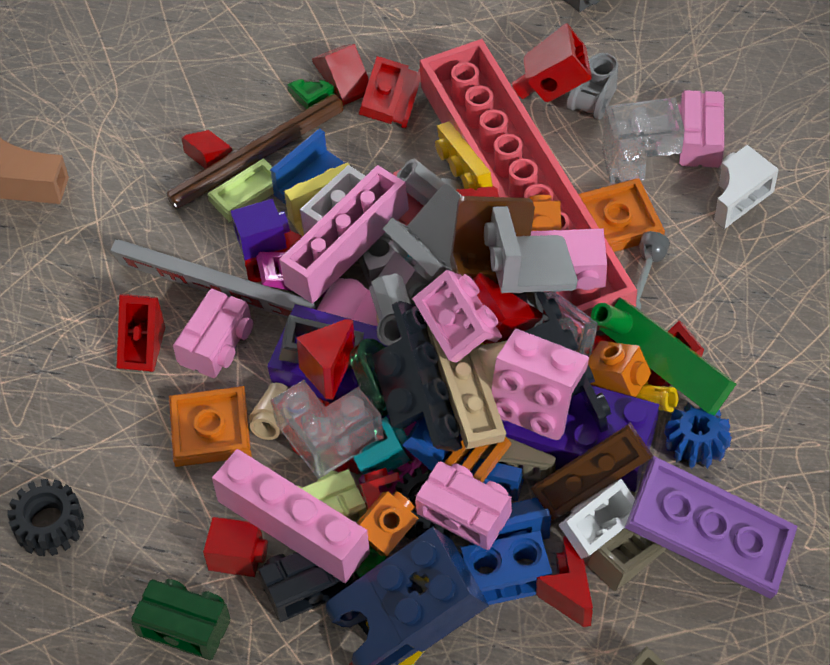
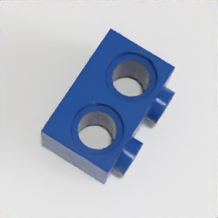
[461,531,552,605]

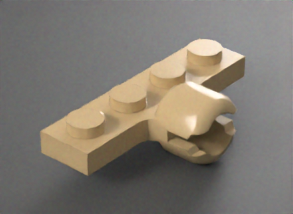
[427,324,507,449]

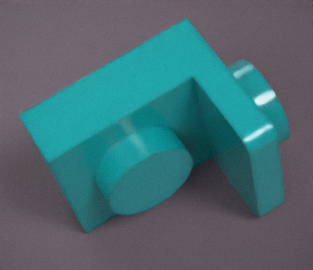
[353,416,411,475]

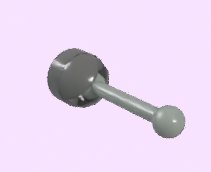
[636,231,670,310]

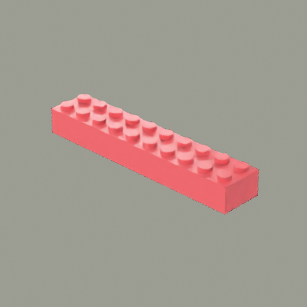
[420,39,637,339]

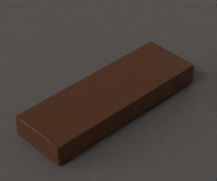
[531,423,653,521]

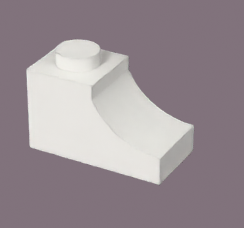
[714,145,779,229]
[559,479,635,559]

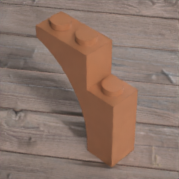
[0,138,69,204]

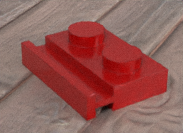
[359,56,421,129]

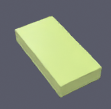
[208,158,274,222]

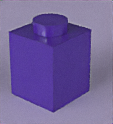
[230,198,290,260]

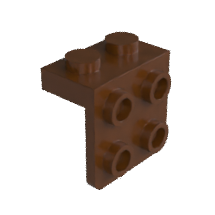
[450,196,535,284]

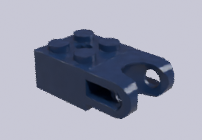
[325,527,489,665]

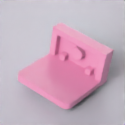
[491,328,589,440]

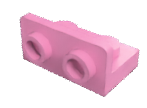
[412,270,502,363]

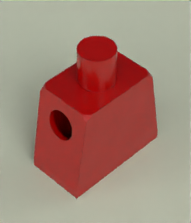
[512,23,592,102]

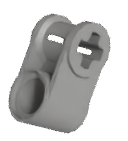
[567,53,618,120]

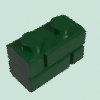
[131,579,231,661]

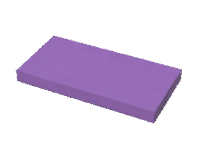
[625,456,798,599]

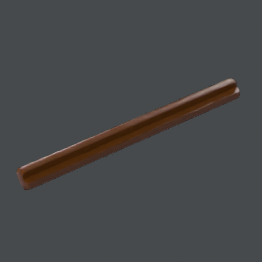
[166,94,344,209]

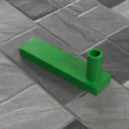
[591,298,737,416]

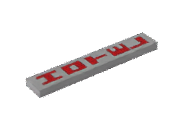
[110,239,317,318]

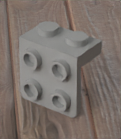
[383,184,463,282]
[484,206,578,293]

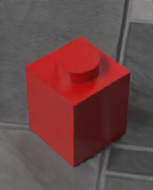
[203,517,268,577]

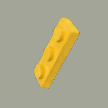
[435,121,493,190]

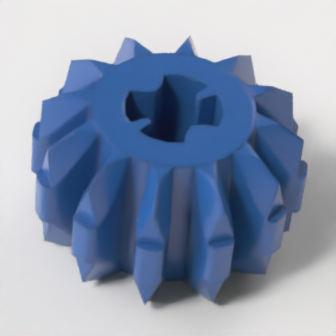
[664,402,732,469]

